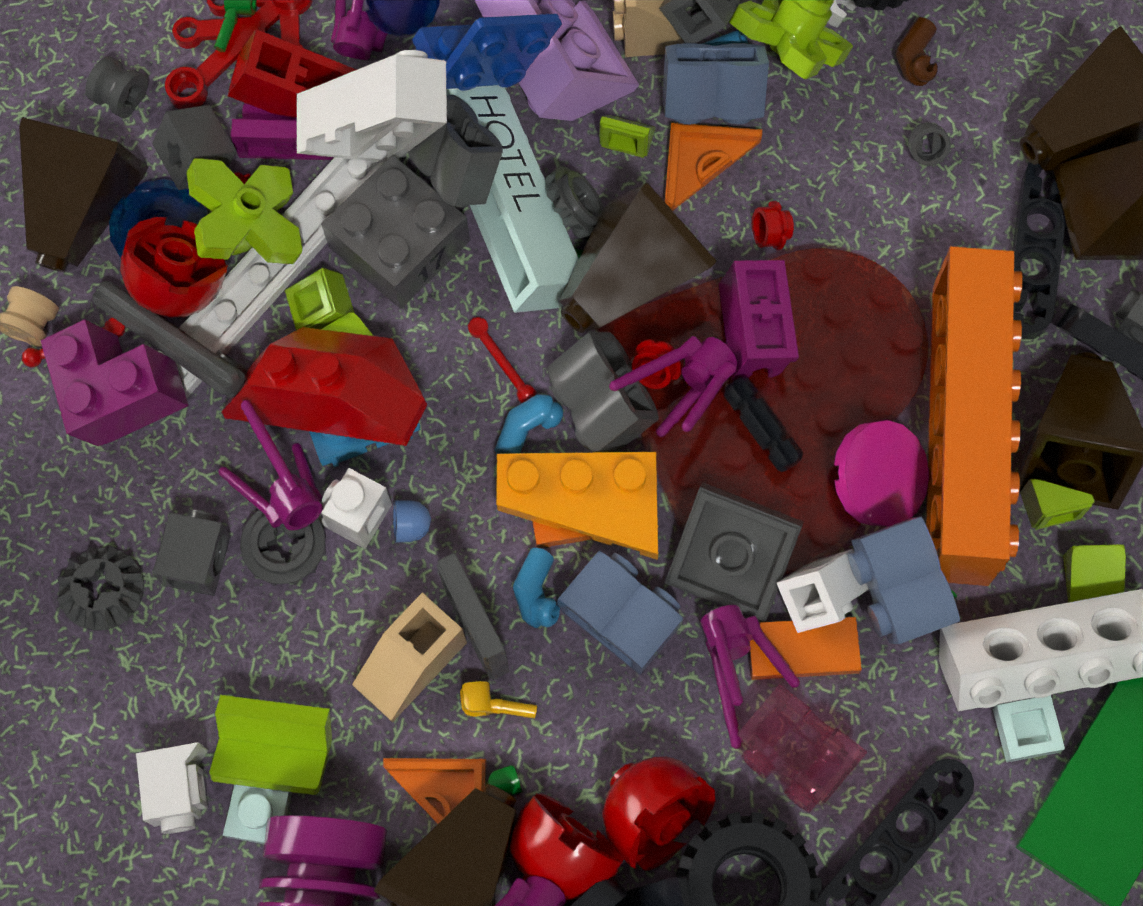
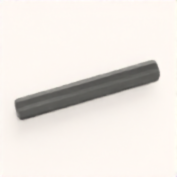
[92,281,246,398]

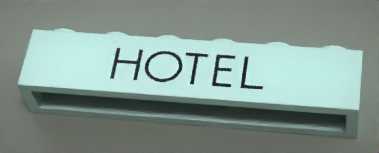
[446,85,579,313]

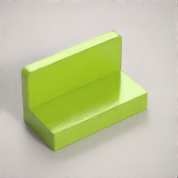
[209,695,332,795]

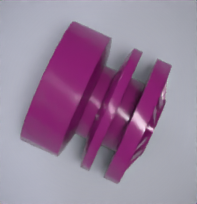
[257,815,387,906]

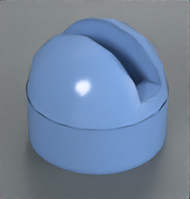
[393,500,431,543]

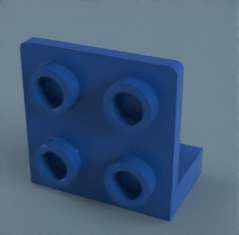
[412,14,562,91]

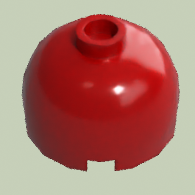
[120,217,228,317]
[602,756,716,871]
[510,793,624,902]

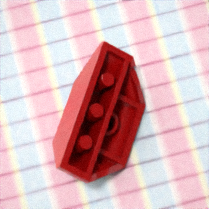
[221,327,427,446]

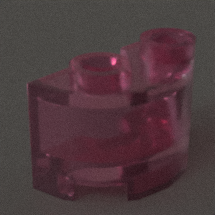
[737,684,867,813]

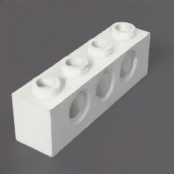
[939,589,1143,711]

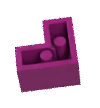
[41,319,189,446]

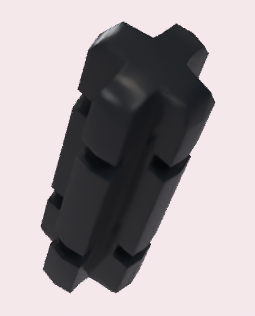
[724,376,803,472]

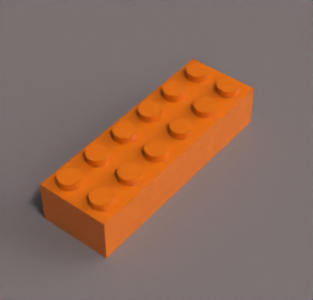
[926,246,1022,586]

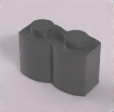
[408,95,503,208]
[547,331,659,452]

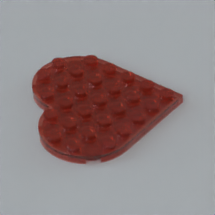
[596,248,928,575]

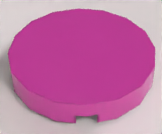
[834,420,930,527]

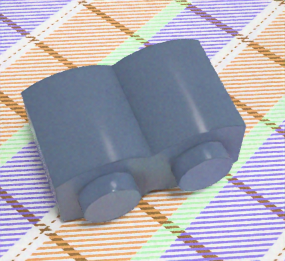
[662,43,769,125]
[848,517,960,644]
[557,551,683,675]

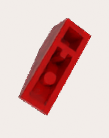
[227,29,357,118]

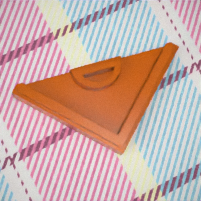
[665,123,762,211]
[383,758,486,824]

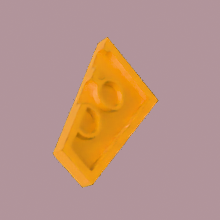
[496,452,658,560]

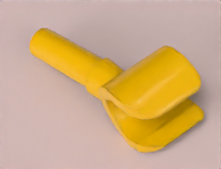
[460,681,537,719]

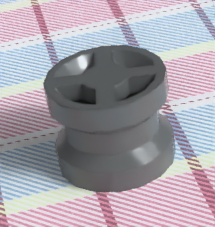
[85,56,148,118]

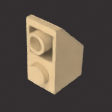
[613,0,684,57]
[352,593,467,723]

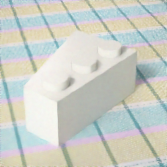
[297,50,447,162]

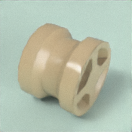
[0,286,59,347]

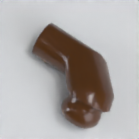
[895,17,938,86]

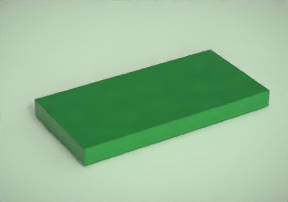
[1015,677,1143,906]

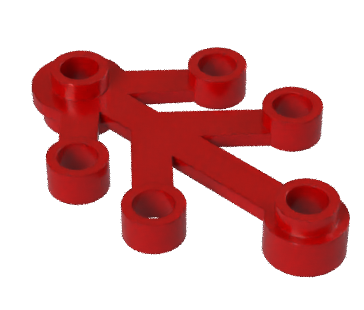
[165,0,313,109]

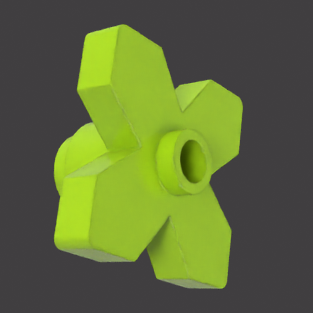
[729,0,853,79]
[186,158,302,264]

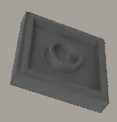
[665,483,804,622]
[436,552,510,680]

